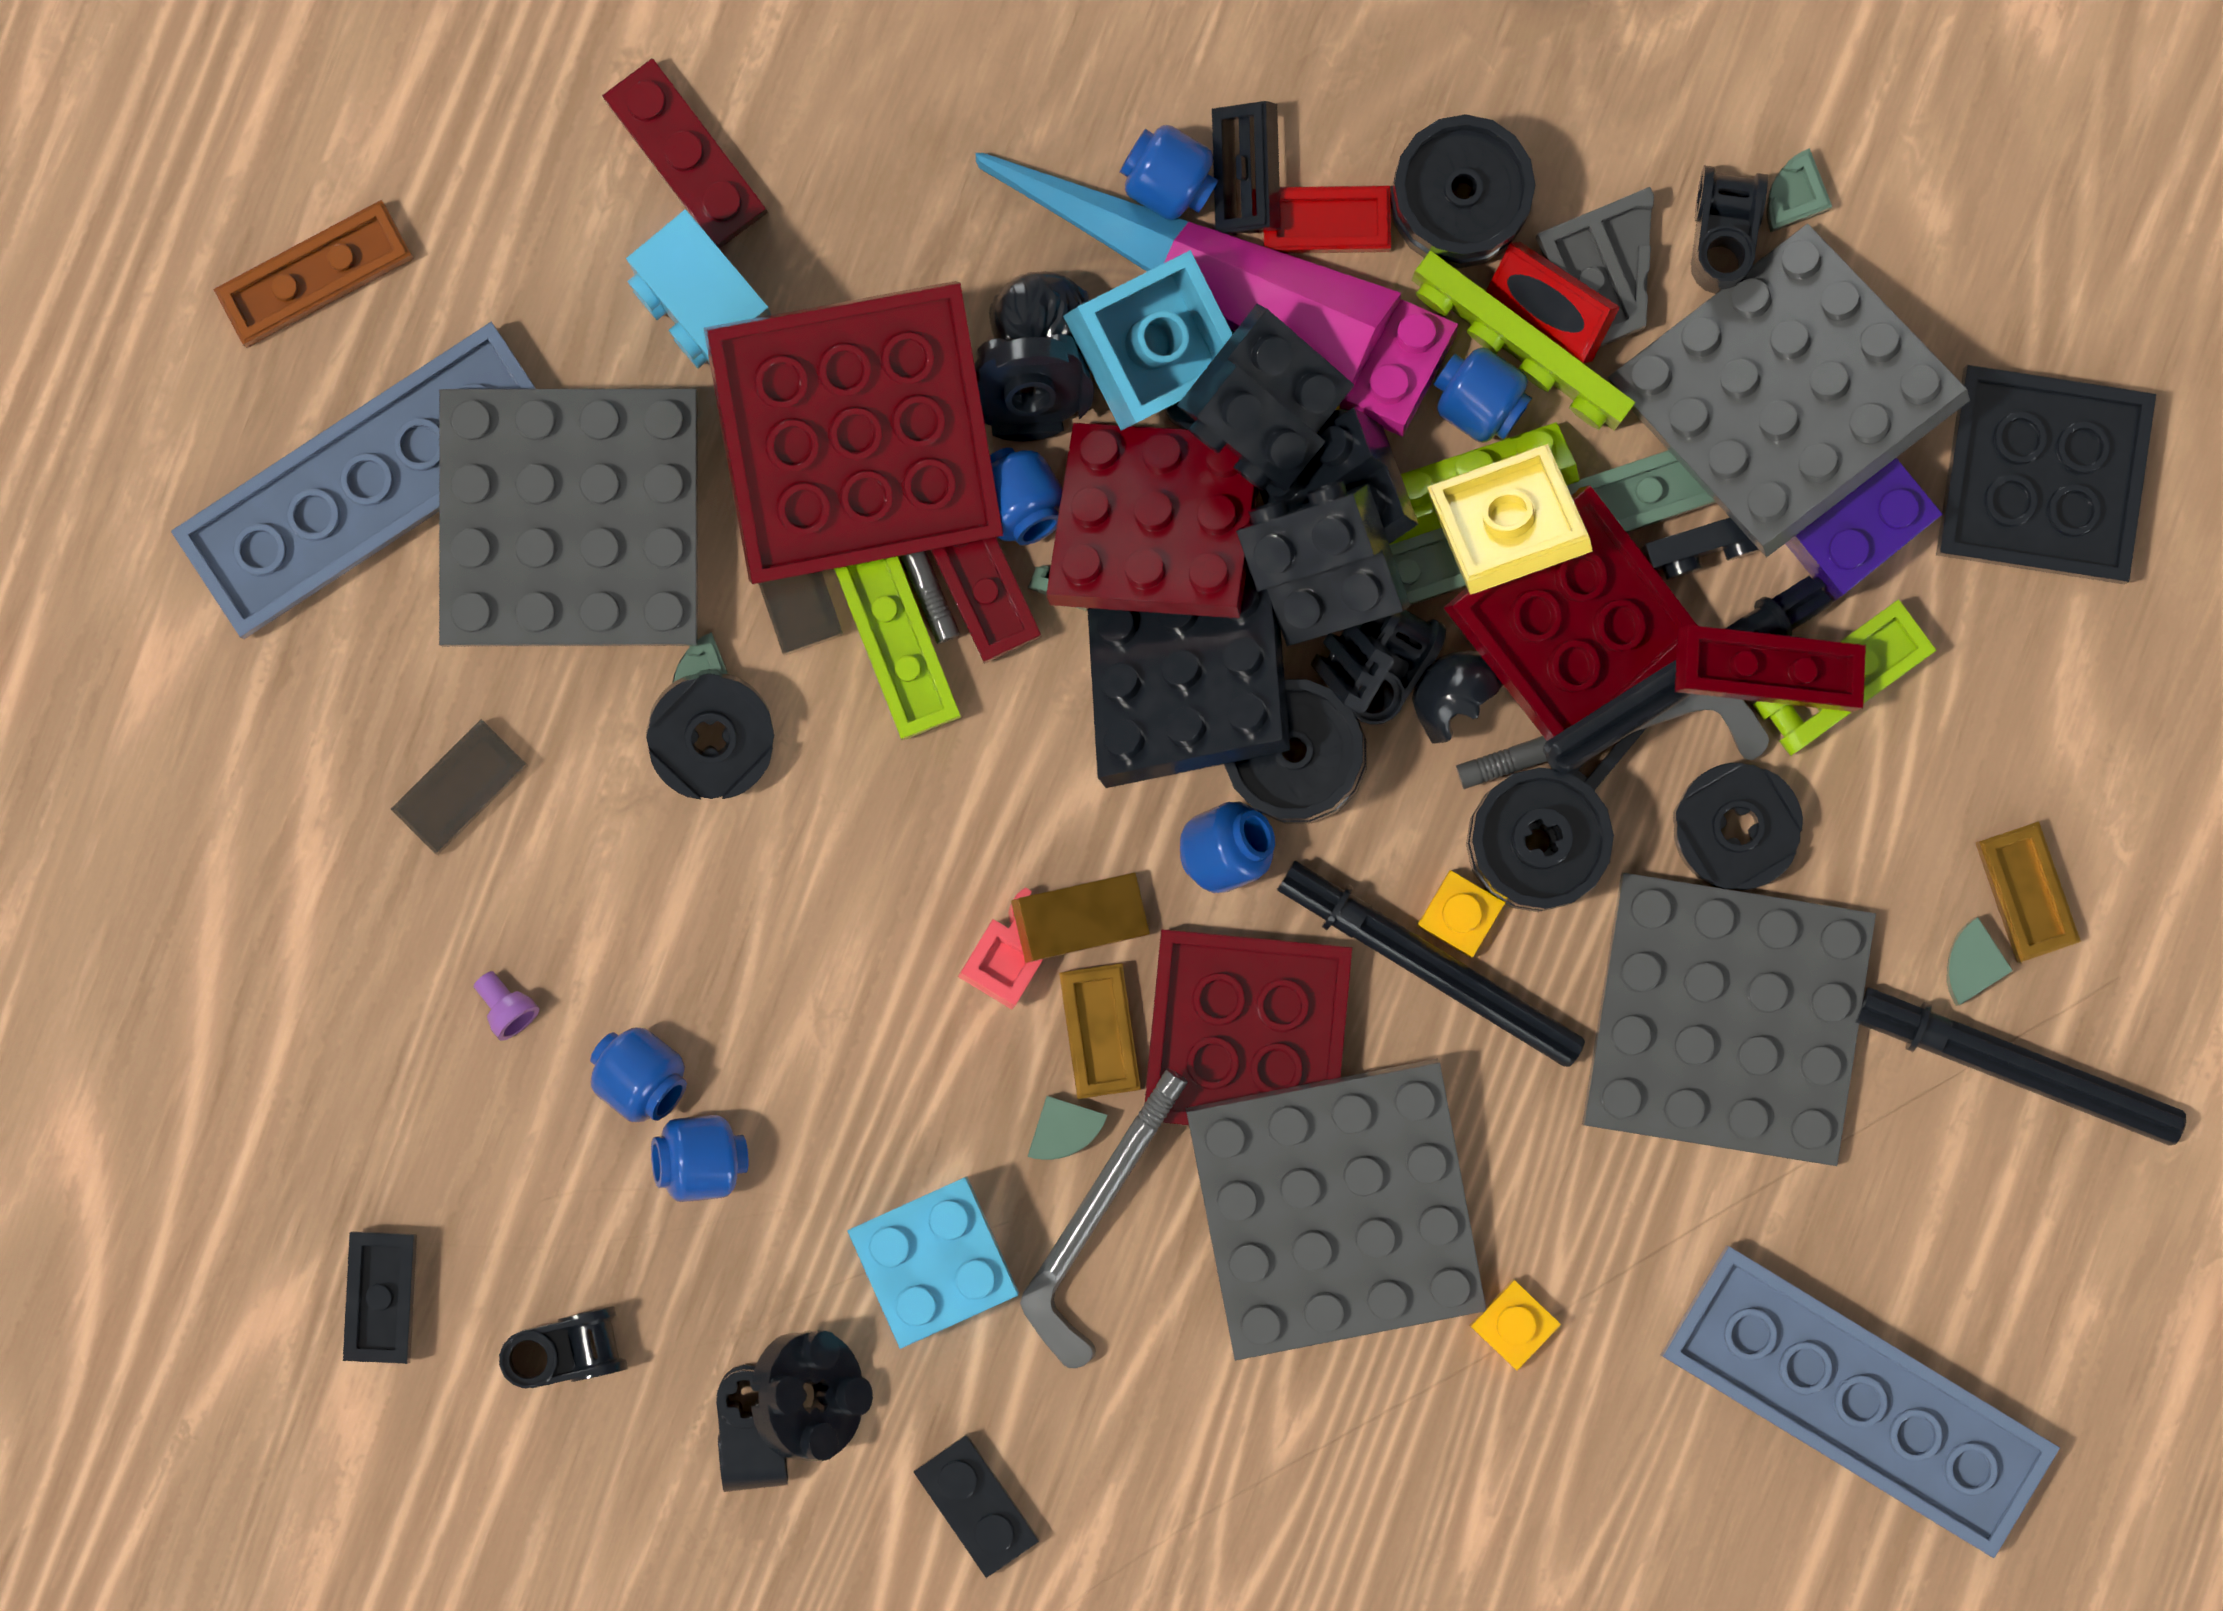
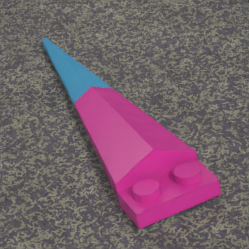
[975,153,1458,437]

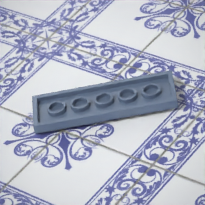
[171,322,536,639]
[1661,1246,2060,1558]

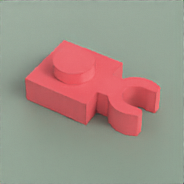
[958,887,1043,1010]

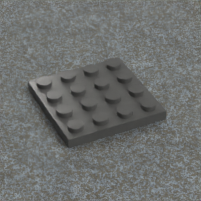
[1608,223,1970,557]
[439,389,698,647]
[1582,873,1876,1166]
[1186,1058,1486,1361]

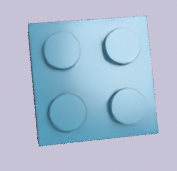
[626,209,771,369]
[1063,250,1233,430]
[847,1176,1019,1349]

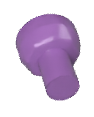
[473,971,540,1041]

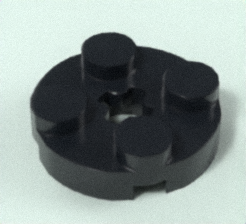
[974,334,1094,442]
[646,669,774,800]
[1673,763,1803,890]
[751,1331,873,1461]

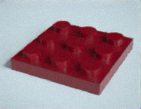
[1046,423,1258,618]
[1443,485,1698,741]
[1144,929,1353,1125]

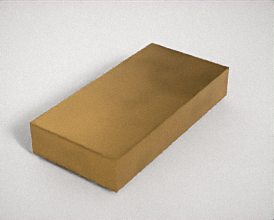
[1975,821,2081,963]
[1011,872,1150,963]
[1059,963,1141,1099]

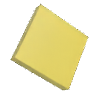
[1427,444,1592,595]

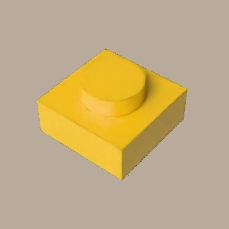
[1416,870,1505,958]
[1469,1279,1561,1371]

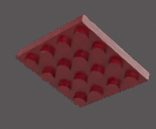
[704,281,1003,584]

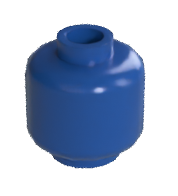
[1119,125,1218,220]
[1434,347,1532,443]
[990,447,1063,545]
[1180,801,1275,893]
[590,1027,687,1122]
[651,1115,749,1202]

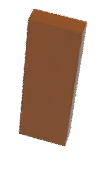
[213,200,414,348]

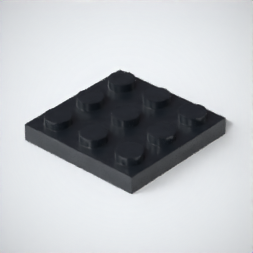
[1936,365,2156,584]
[1087,573,1290,788]

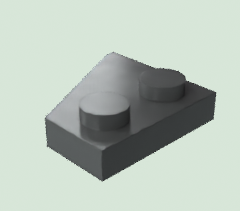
[1536,187,1654,348]

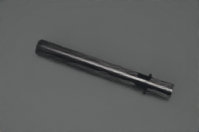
[1543,576,1832,774]
[1277,860,1585,1067]
[1855,987,2186,1146]

